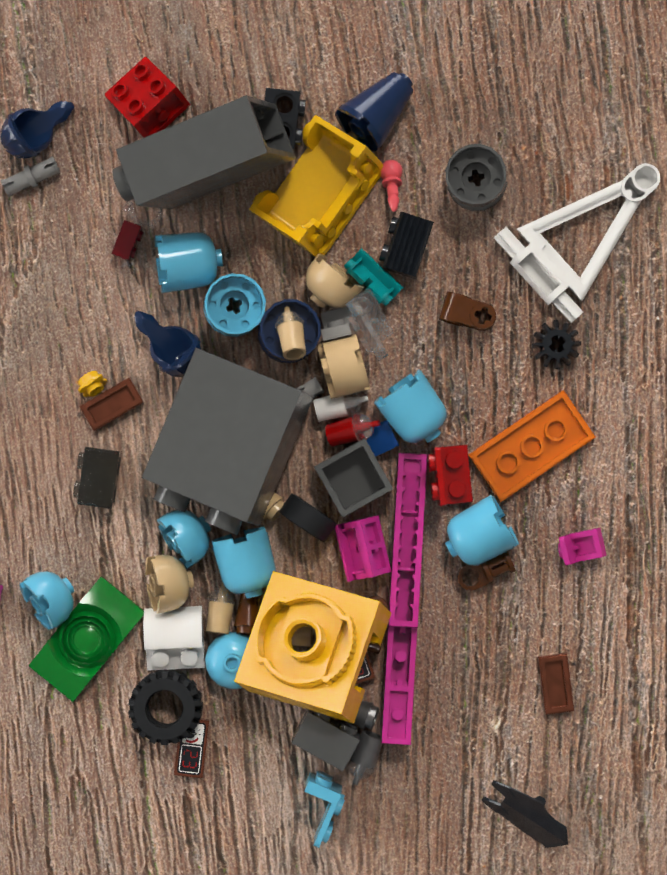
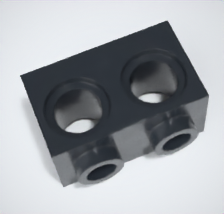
[265,88,306,153]

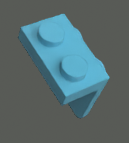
[304,771,345,848]

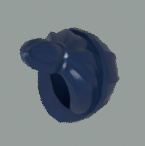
[1,101,75,159]
[134,311,201,377]

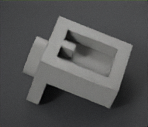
[321,307,355,341]

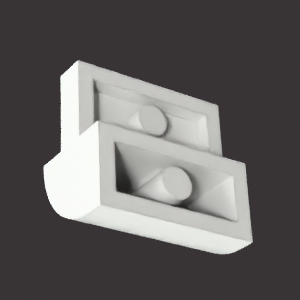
[143,606,205,671]

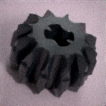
[531,320,581,369]

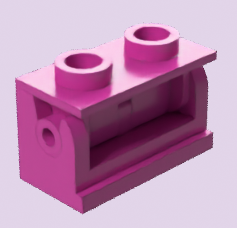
[335,515,392,582]

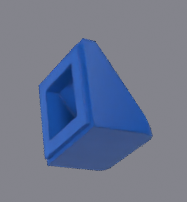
[362,420,399,457]

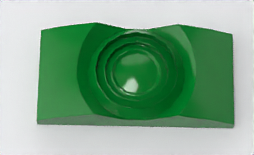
[29,576,144,702]

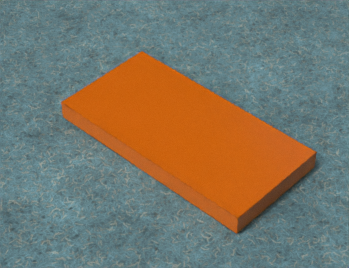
[468,390,596,502]

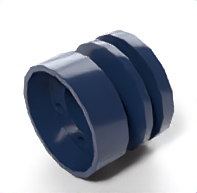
[258,299,321,363]

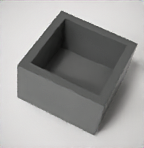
[314,438,393,518]
[292,710,360,771]

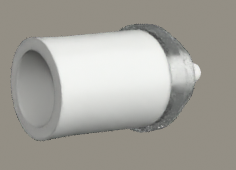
[313,393,369,422]

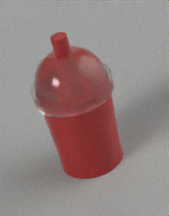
[325,413,380,447]

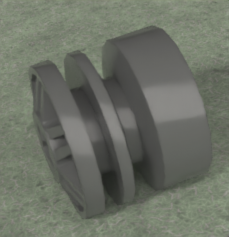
[445,144,507,211]

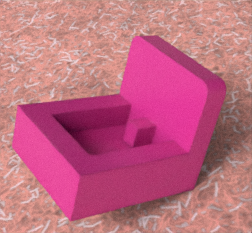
[558,527,607,565]

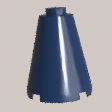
[335,72,413,152]

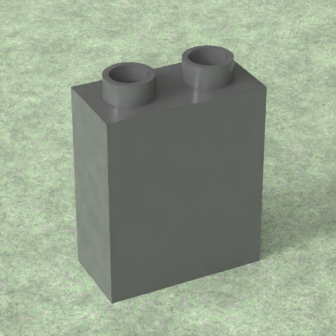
[112,95,296,209]
[142,348,314,535]

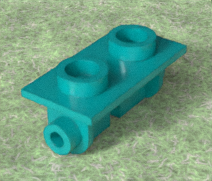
[344,248,403,306]

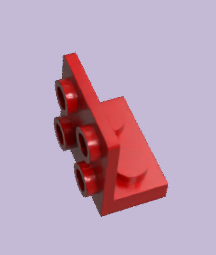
[105,57,191,138]
[428,445,473,506]

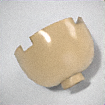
[305,253,364,308]
[145,555,194,614]

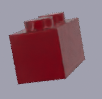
[111,220,144,261]

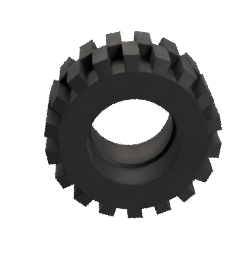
[128,670,203,745]

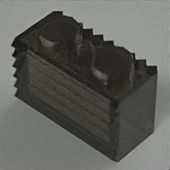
[73,447,122,509]

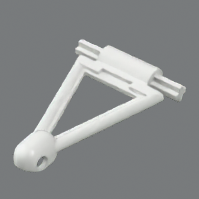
[494,163,660,323]

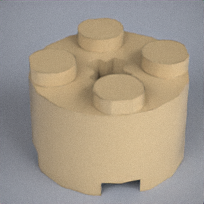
[317,334,370,399]

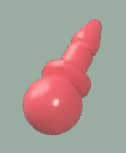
[381,160,402,212]

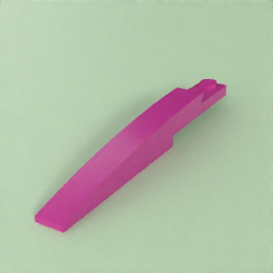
[381,453,428,745]

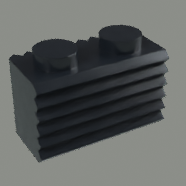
[379,212,434,279]

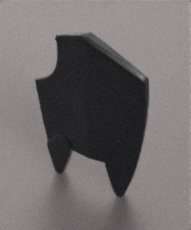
[482,780,568,848]

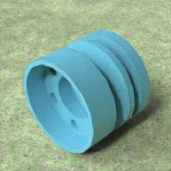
[203,273,266,337]

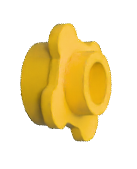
[78,371,108,397]

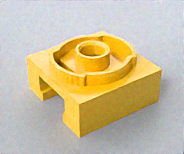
[234,571,391,724]

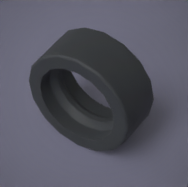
[279,493,337,542]

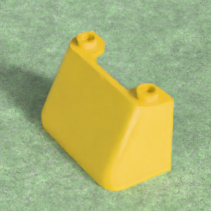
[249,115,383,257]

